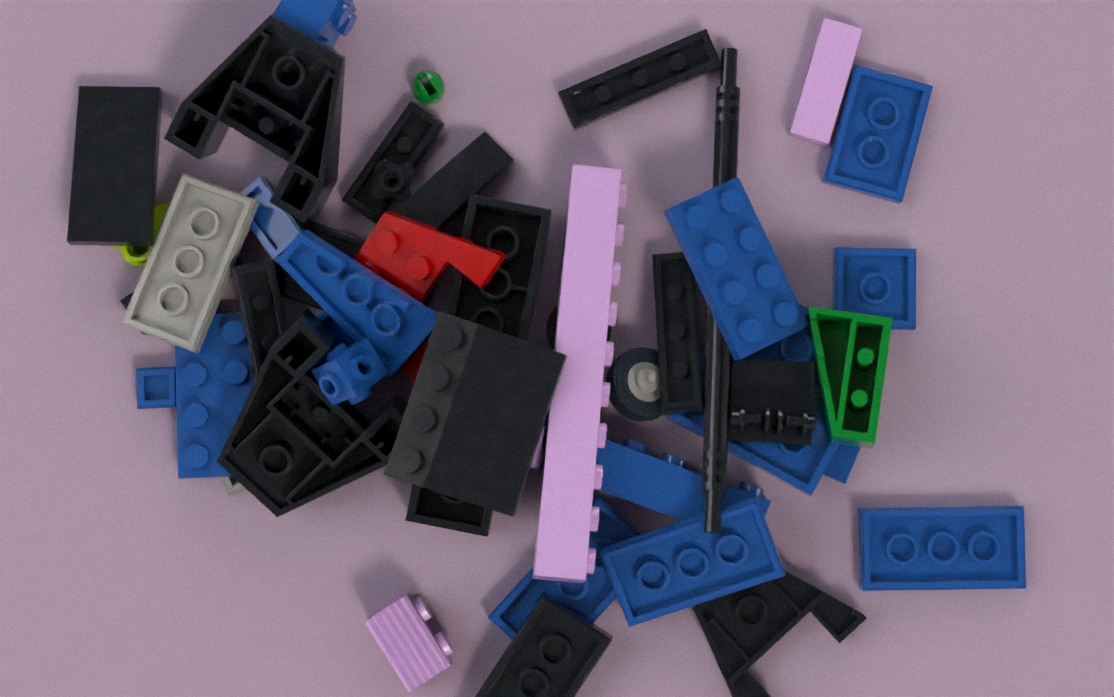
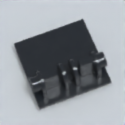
[728,358,816,445]

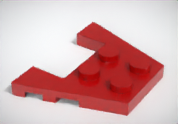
[354,211,506,383]

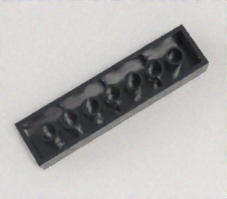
[405,194,552,537]

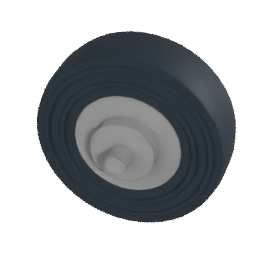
[606,347,663,422]

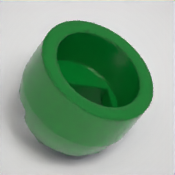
[412,71,445,105]

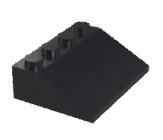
[384,312,567,517]

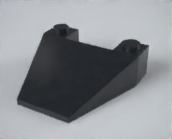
[164,14,346,223]
[216,308,408,517]

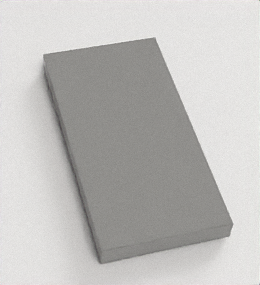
[121,173,260,354]

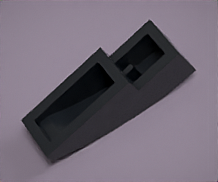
[396,132,514,231]

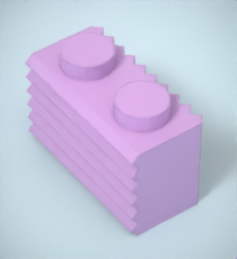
[365,592,454,692]

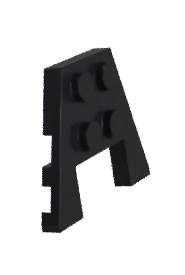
[692,571,867,697]

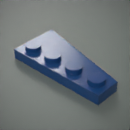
[277,230,438,378]

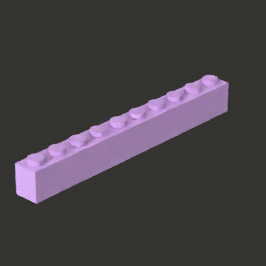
[532,164,628,583]

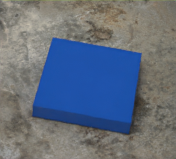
[833,247,916,330]

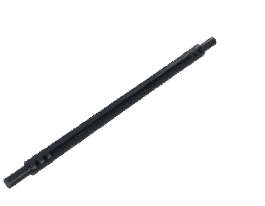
[701,48,740,533]

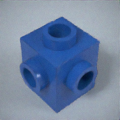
[311,337,388,405]

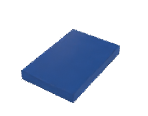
[822,65,933,204]

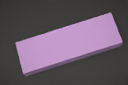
[788,18,863,146]

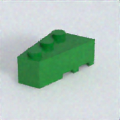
[807,306,893,449]

